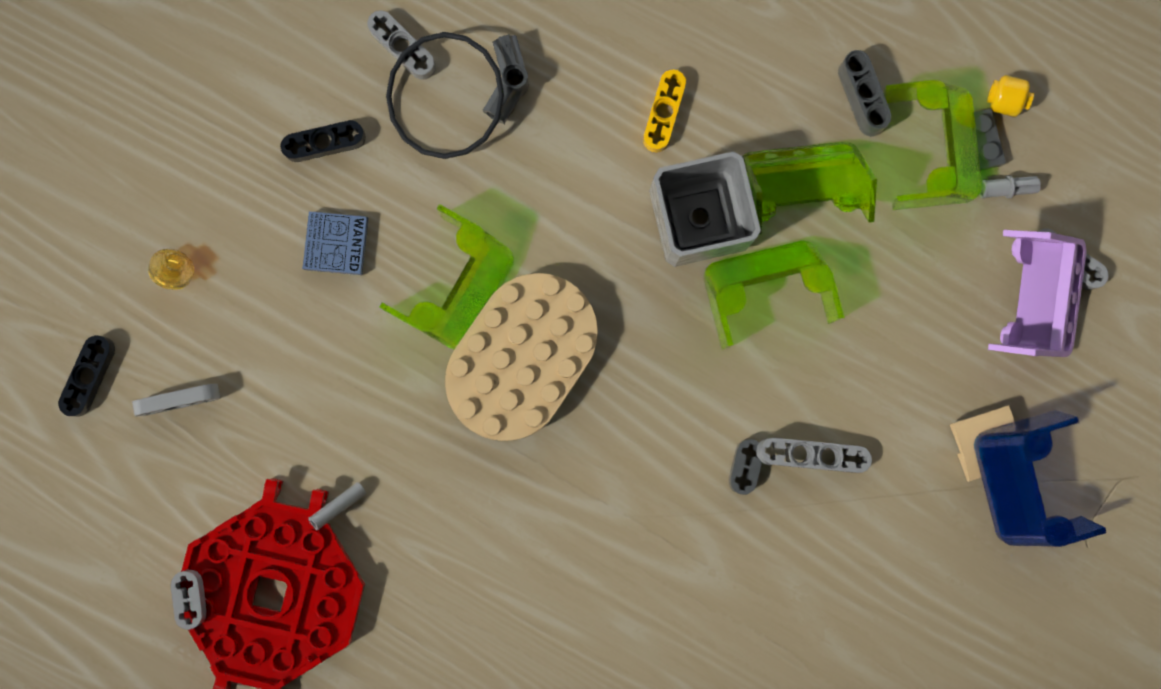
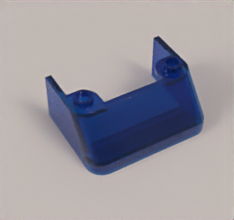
[974,410,1107,547]

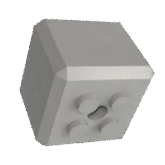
[649,151,761,267]

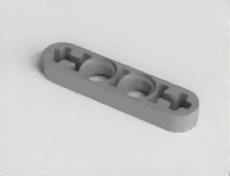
[756,438,872,473]

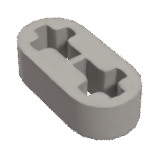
[171,570,207,630]

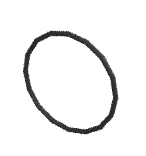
[386,32,504,159]

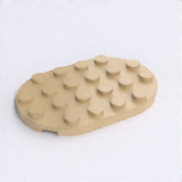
[445,273,597,441]

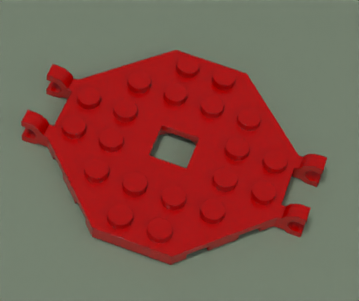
[180,478,365,689]

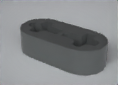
[729,439,762,495]

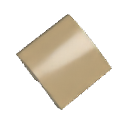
[950,405,1025,482]

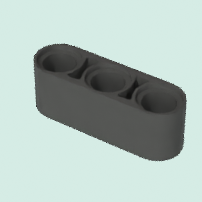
[838,50,892,137]

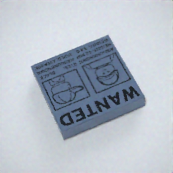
[302,211,368,275]

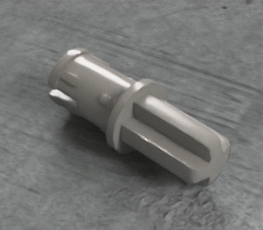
[978,175,1041,199]

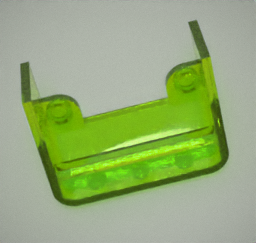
[883,80,982,210]
[742,142,877,235]
[379,204,514,350]
[703,240,845,350]

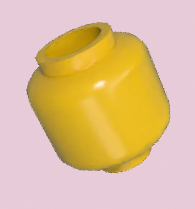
[987,75,1034,117]

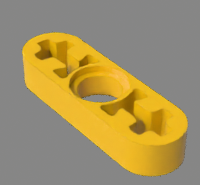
[643,69,686,153]

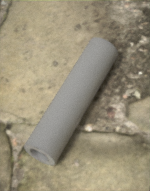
[309,482,366,530]

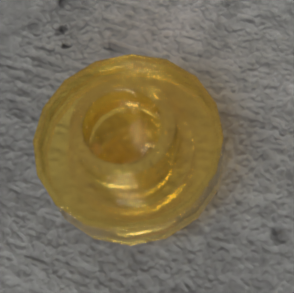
[148,249,194,290]

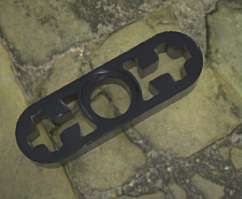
[280,120,366,162]
[58,335,115,417]

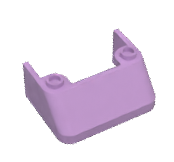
[988,230,1086,357]

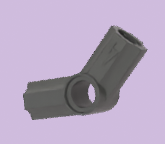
[483,34,529,125]

